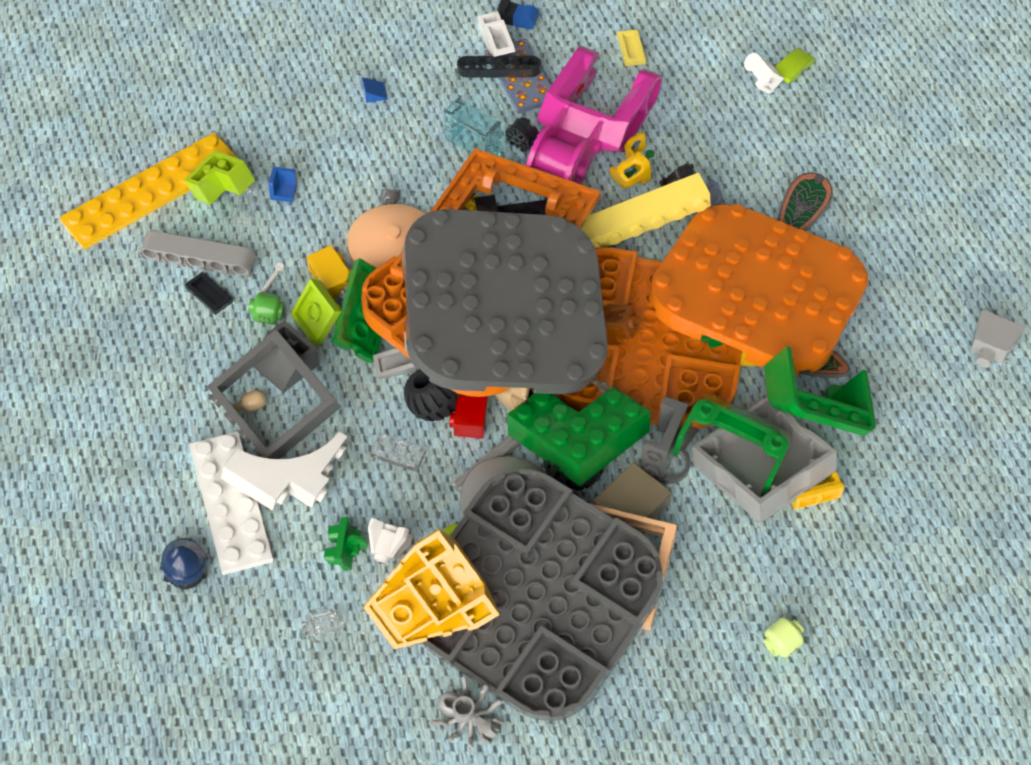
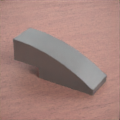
[373,348,416,379]

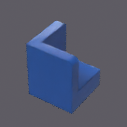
[268,166,298,202]

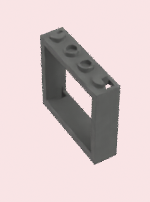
[207,329,341,459]

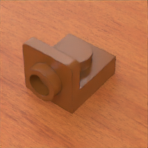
[604,305,640,338]

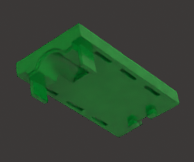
[331,258,382,363]

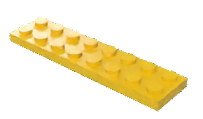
[59,132,237,250]

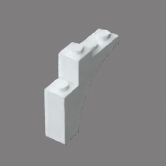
[221,432,347,511]

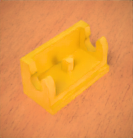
[791,472,844,510]

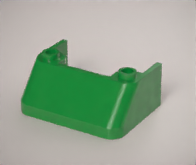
[672,395,792,497]

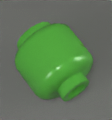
[248,292,284,325]

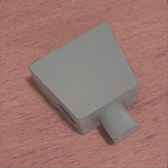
[970,309,1025,368]

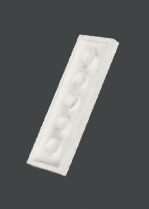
[189,431,273,575]

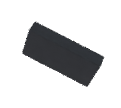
[184,271,233,315]

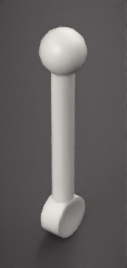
[256,263,284,295]

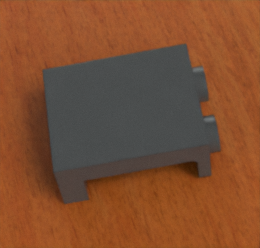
[641,396,689,478]

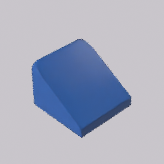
[362,78,388,103]

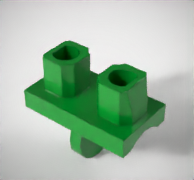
[324,517,368,570]

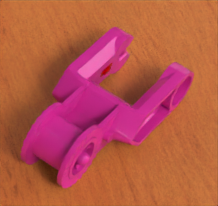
[525,46,662,185]

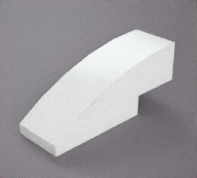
[478,11,515,57]

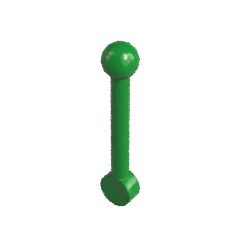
[625,150,655,178]

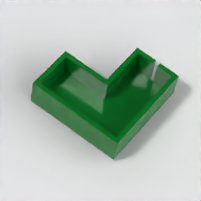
[507,386,650,486]

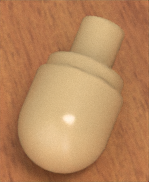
[232,390,267,413]

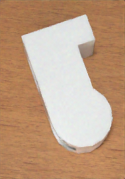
[744,53,784,94]

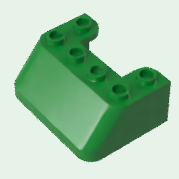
[764,346,876,436]

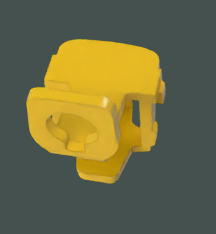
[609,132,651,189]

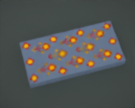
[485,39,551,114]

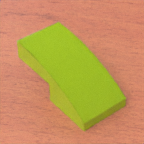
[775,48,816,84]

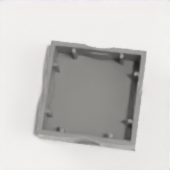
[692,396,837,524]

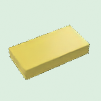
[617,29,646,66]

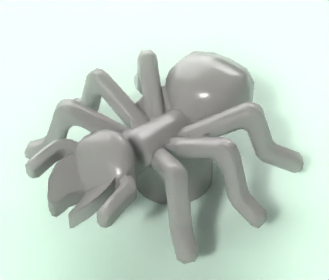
[432,677,503,747]

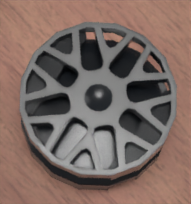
[505,117,539,153]

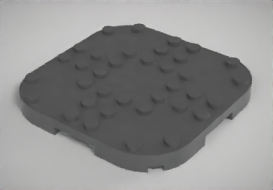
[402,209,608,394]
[421,469,663,721]

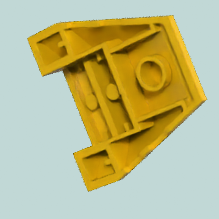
[364,529,500,649]

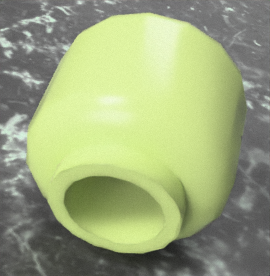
[763,617,804,657]

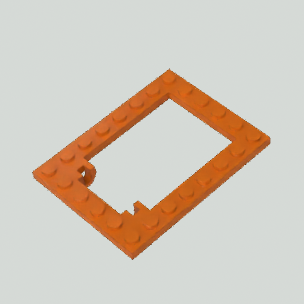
[390,148,601,278]

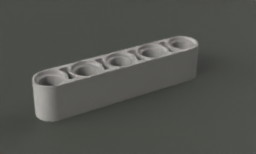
[139,231,256,278]

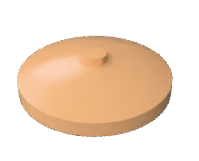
[347,204,425,268]

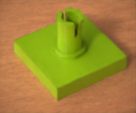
[290,278,342,346]

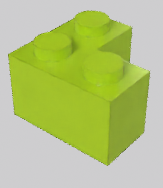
[184,150,255,205]

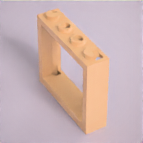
[591,504,677,631]

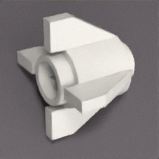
[368,518,413,564]

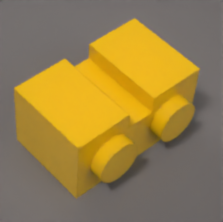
[306,245,352,300]

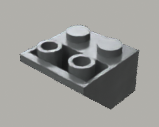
[254,320,319,393]

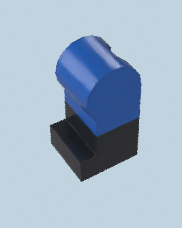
[497,0,539,30]

